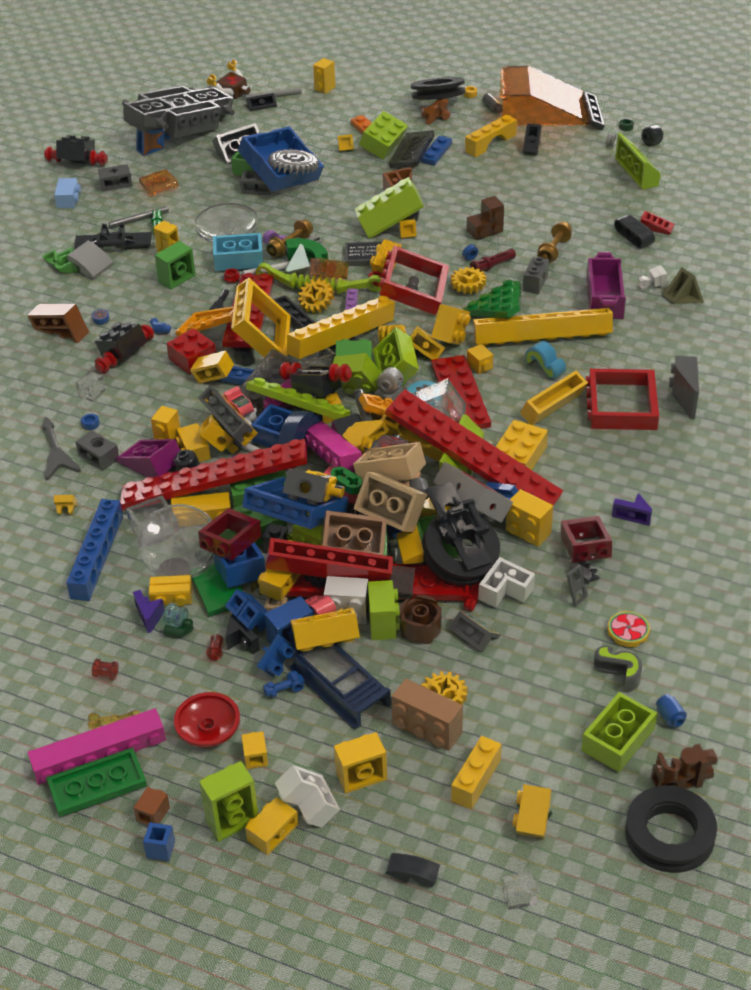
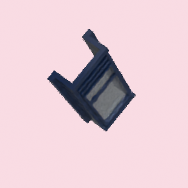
[289,643,392,730]

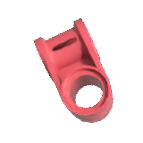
[305,595,336,615]

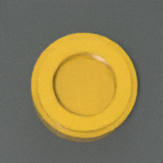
[463,86,477,98]

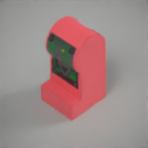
[223,386,254,417]

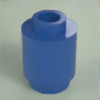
[656,694,687,727]

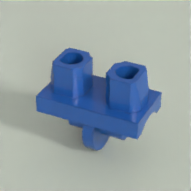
[257,634,295,677]

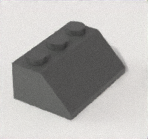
[212,123,260,164]

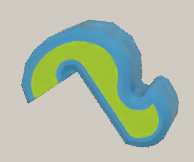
[525,341,566,379]

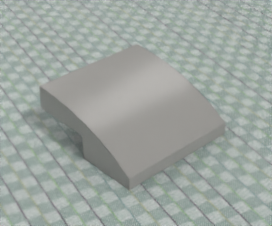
[68,240,113,279]

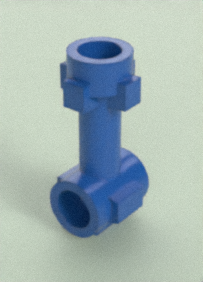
[263,671,304,698]

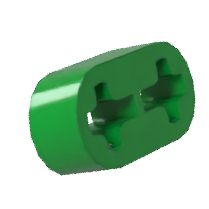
[330,466,363,495]

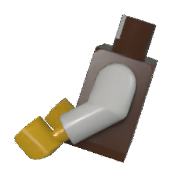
[207,59,251,99]

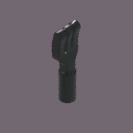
[210,289,229,310]

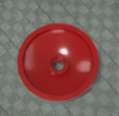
[174,692,240,747]

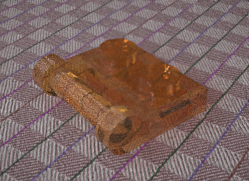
[139,169,179,197]

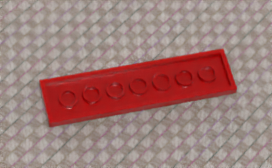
[222,273,274,348]

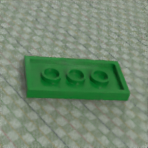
[46,747,147,817]

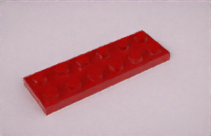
[431,355,491,429]

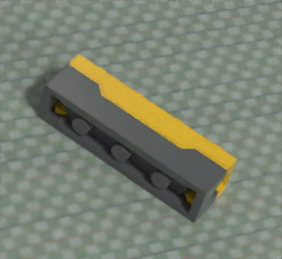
[198,385,257,446]

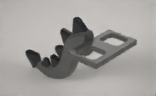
[566,554,600,607]

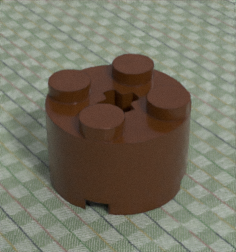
[400,595,442,644]

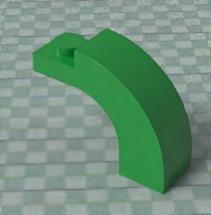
[286,238,329,278]

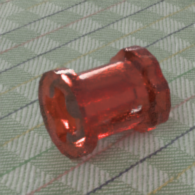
[92,658,119,680]

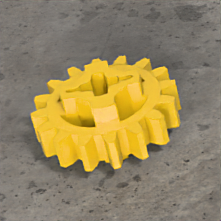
[451,267,486,294]
[298,278,334,314]
[421,671,467,705]

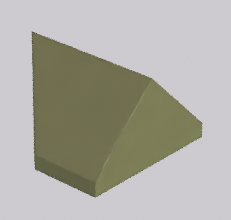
[662,267,704,304]

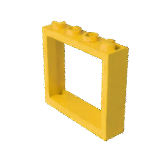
[231,278,291,367]

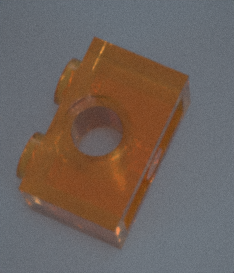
[309,258,349,280]

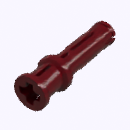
[470,248,516,272]

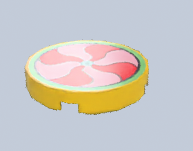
[607,611,650,647]

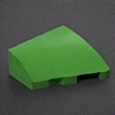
[42,247,79,273]

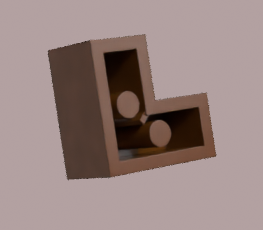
[467,196,504,240]

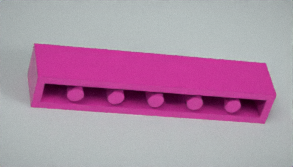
[304,421,362,472]
[27,708,166,785]

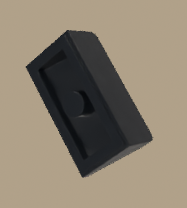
[246,93,277,111]

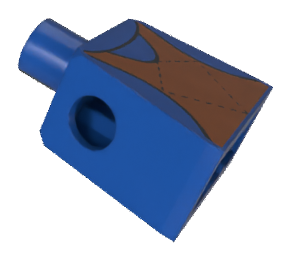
[136,128,171,156]

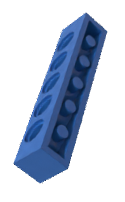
[66,499,123,601]

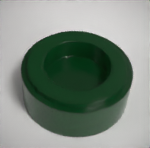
[619,119,634,131]

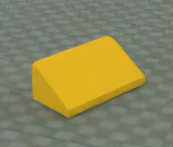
[396,525,424,564]

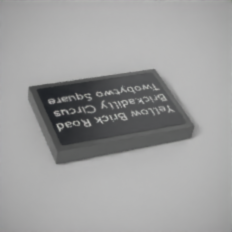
[345,241,393,266]

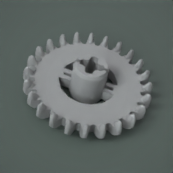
[268,149,319,175]

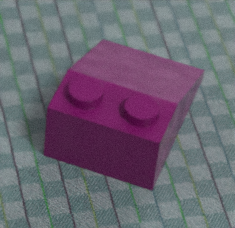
[115,439,180,477]

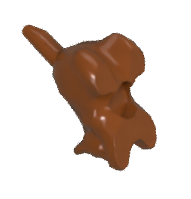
[421,98,451,125]

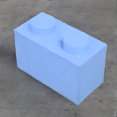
[54,178,81,208]

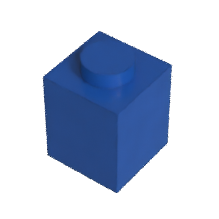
[143,822,175,861]

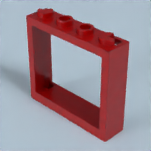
[379,245,449,315]
[586,368,659,430]

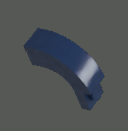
[278,410,323,445]

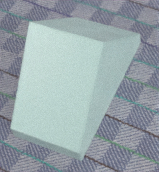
[284,244,310,274]

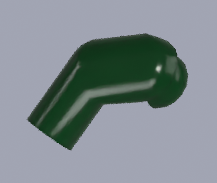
[163,618,194,638]

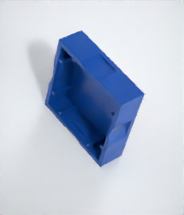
[238,126,324,192]

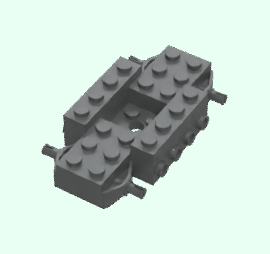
[122,85,235,138]

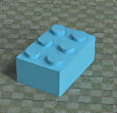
[213,233,263,271]

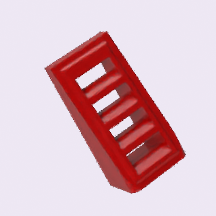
[640,211,675,235]

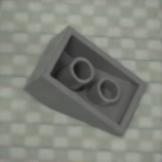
[669,356,699,419]

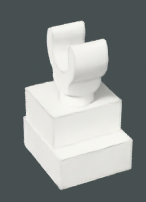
[638,265,668,289]

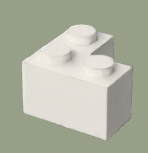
[478,557,535,608]
[324,576,369,625]
[275,765,340,828]

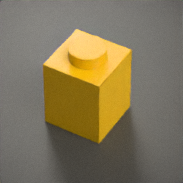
[467,344,494,374]
[241,731,268,769]

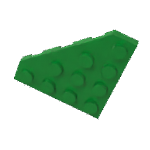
[463,279,521,318]

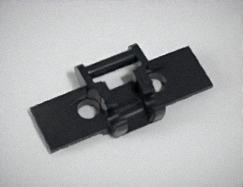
[74,223,152,250]
[426,482,493,571]

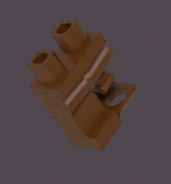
[651,744,718,789]

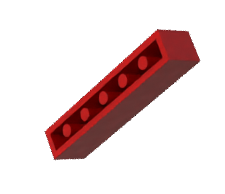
[265,538,393,582]

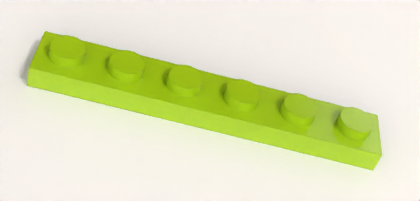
[246,378,351,420]

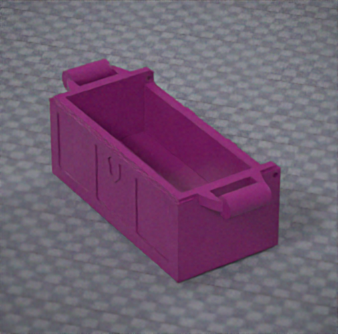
[586,252,626,319]

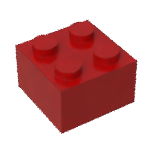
[166,328,216,375]

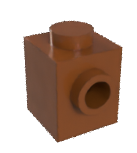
[133,787,170,825]

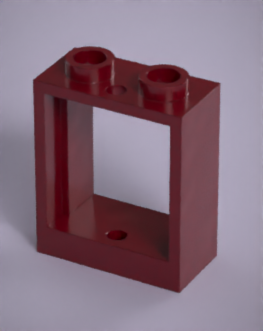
[198,508,261,561]
[561,516,612,563]

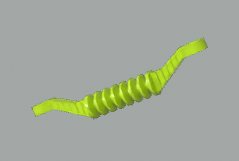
[256,263,381,295]

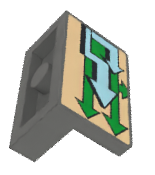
[449,611,501,651]

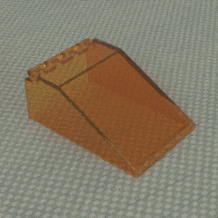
[500,65,589,126]

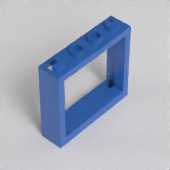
[242,477,349,529]

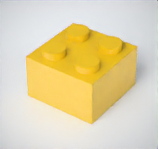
[431,304,471,345]
[506,489,553,547]
[334,732,387,794]

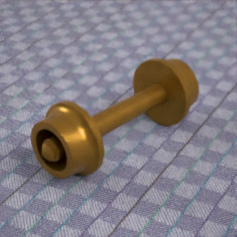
[266,219,313,258]
[537,221,572,263]

